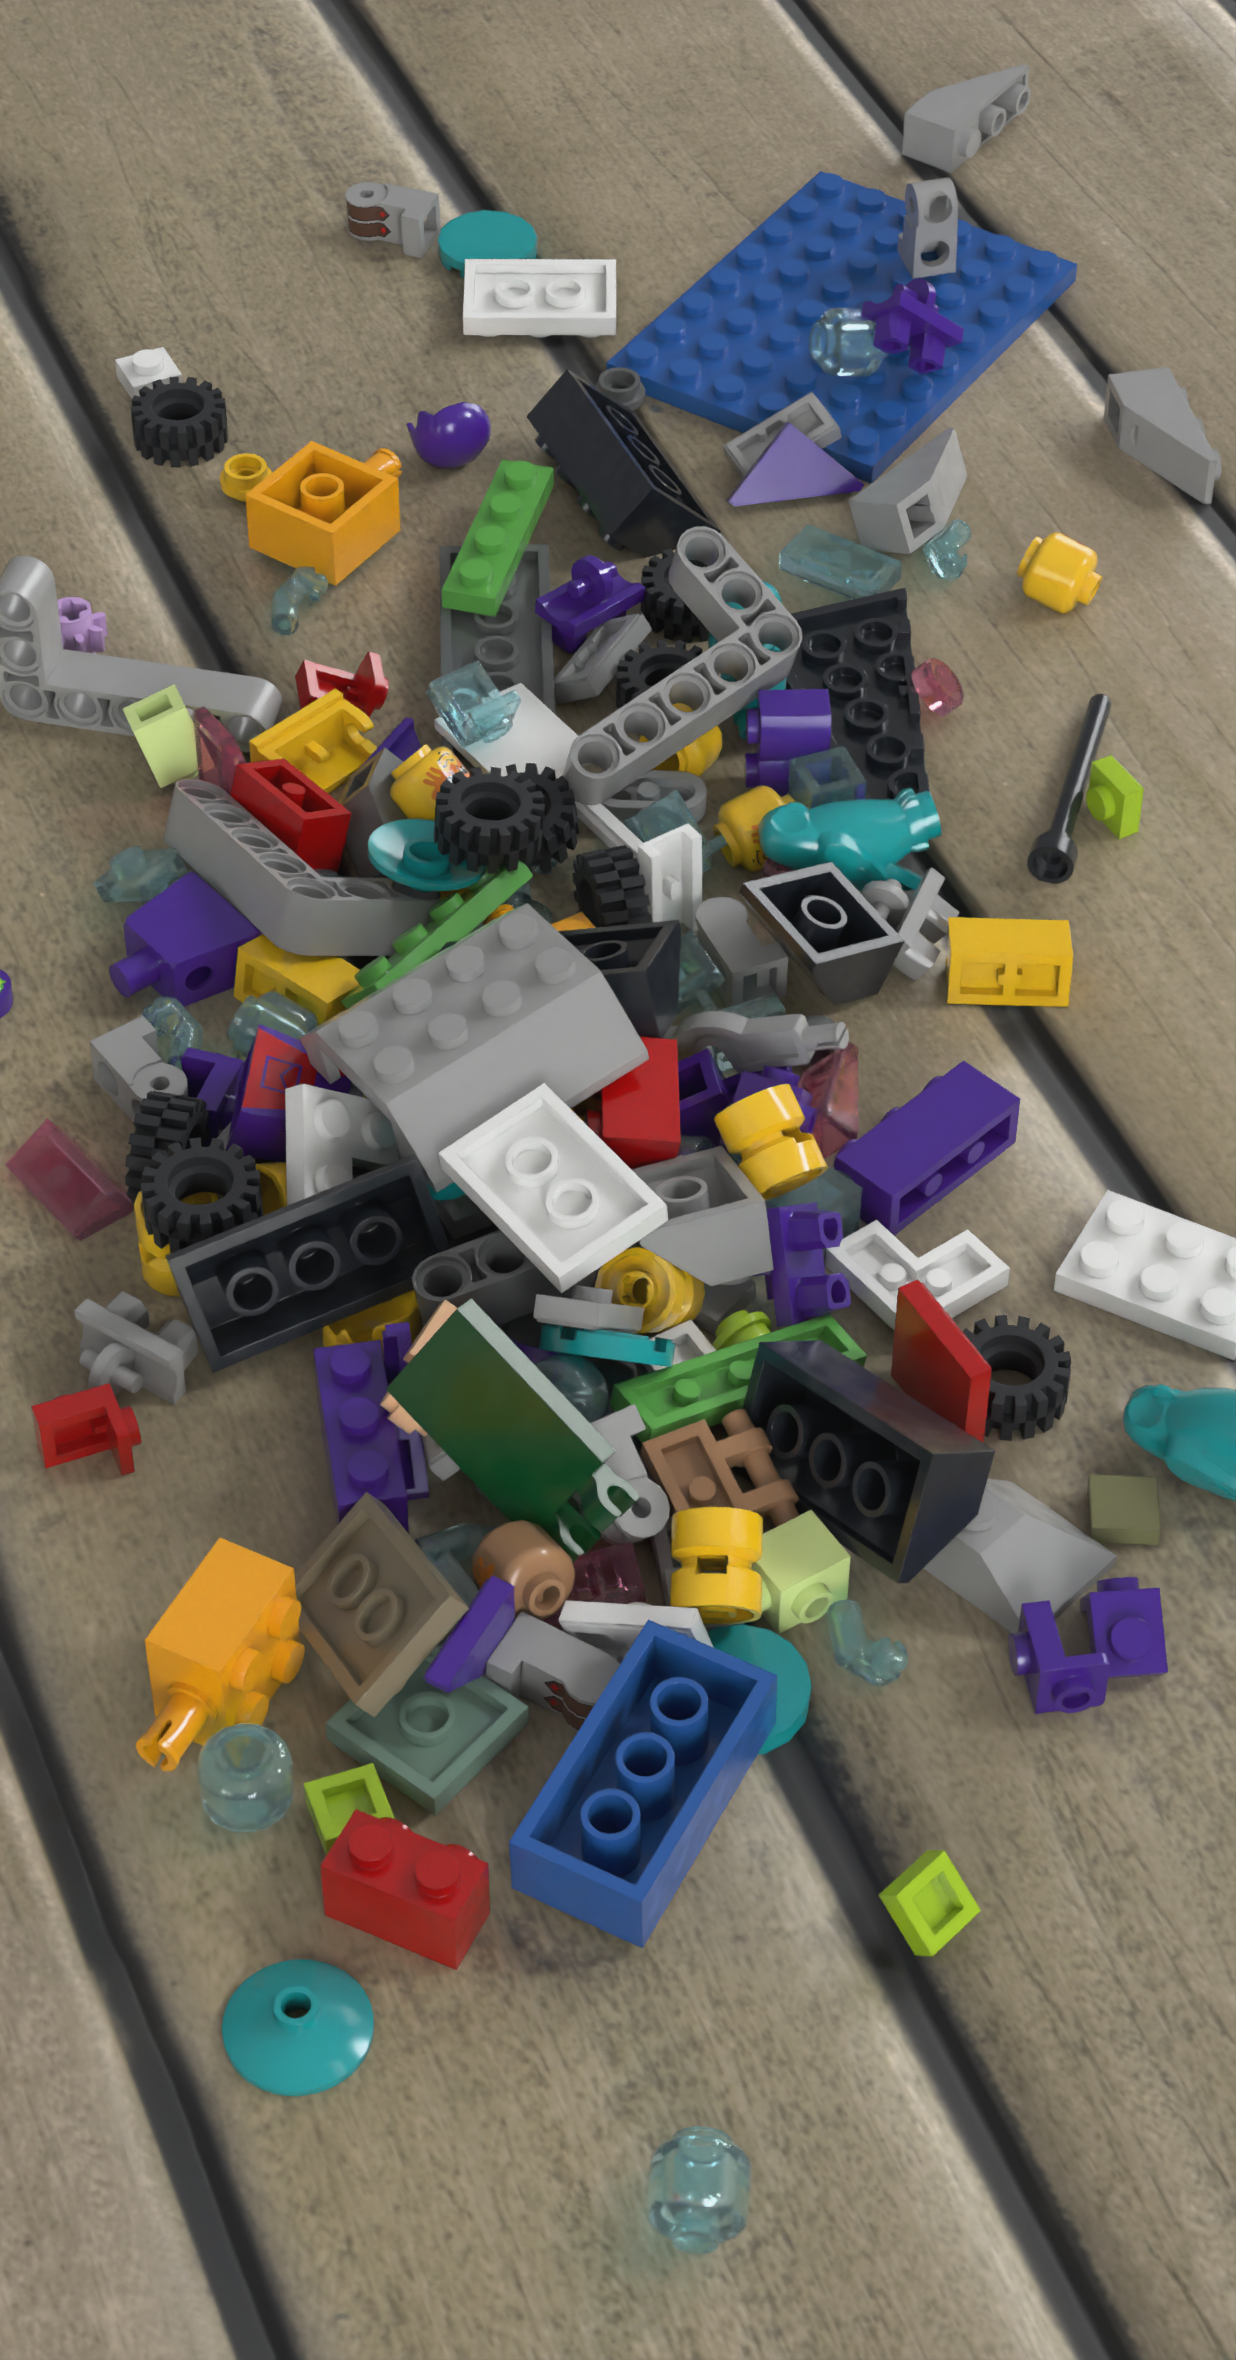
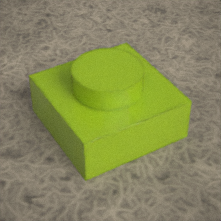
[1086,755,1144,839]
[303,1763,395,1856]
[879,1850,981,1957]

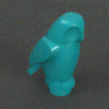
[758,788,942,891]
[1123,1384,1236,1502]

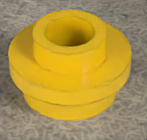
[220,453,272,502]

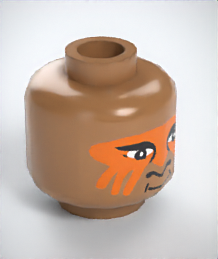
[470,1520,575,1621]

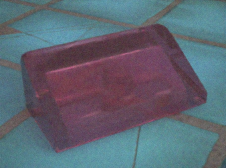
[5,1118,134,1241]

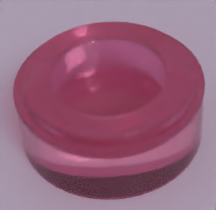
[912,658,964,716]

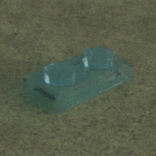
[779,524,902,599]

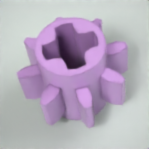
[57,597,108,654]

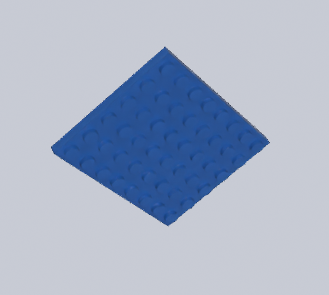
[606,171,1077,484]

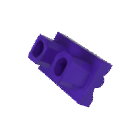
[861,278,964,374]
[535,555,646,654]
[753,1202,851,1327]

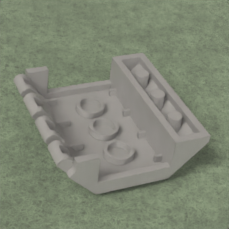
[299,903,649,1193]

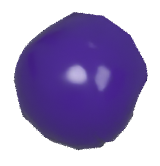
[406,402,491,469]

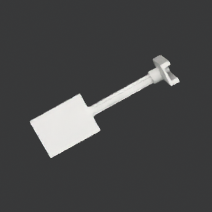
[434,683,702,932]

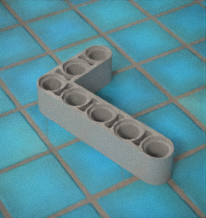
[563,526,802,805]
[0,556,283,753]
[163,779,441,956]

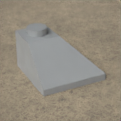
[631,1146,774,1287]
[923,1479,1117,1633]

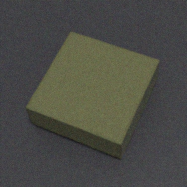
[1087,1474,1161,1545]

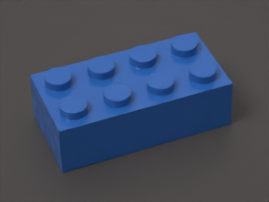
[509,1619,777,1949]

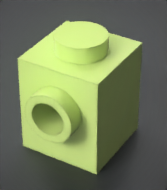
[123,684,213,788]
[752,1510,851,1634]

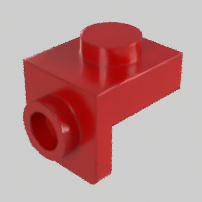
[295,651,389,718]
[31,1383,142,1476]

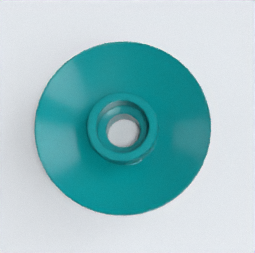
[367,819,487,892]
[222,1959,374,2096]

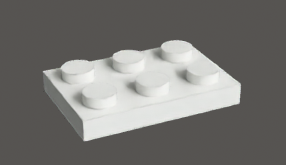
[463,259,616,338]
[438,1083,668,1293]
[1054,1190,1236,1361]

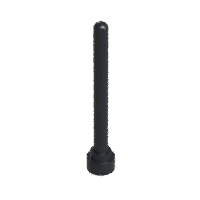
[1027,694,1111,884]

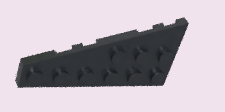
[785,587,930,800]

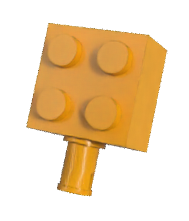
[245,441,402,586]
[136,1537,305,1772]

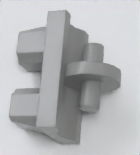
[861,867,959,981]
[74,1291,198,1405]

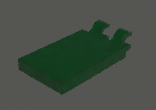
[386,1298,639,1563]

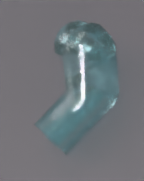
[142,996,204,1070]

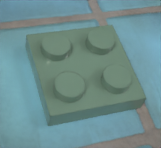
[325,1645,529,1816]

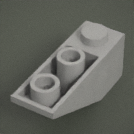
[902,64,1031,173]
[1104,367,1221,504]
[848,428,968,554]

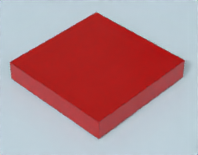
[891,1279,992,1443]

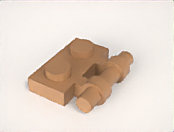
[640,1409,799,1527]

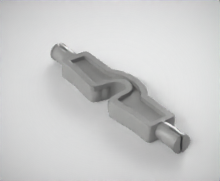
[663,1011,849,1073]

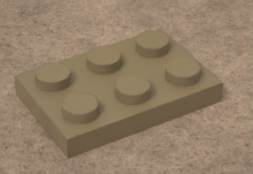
[295,1492,469,1717]

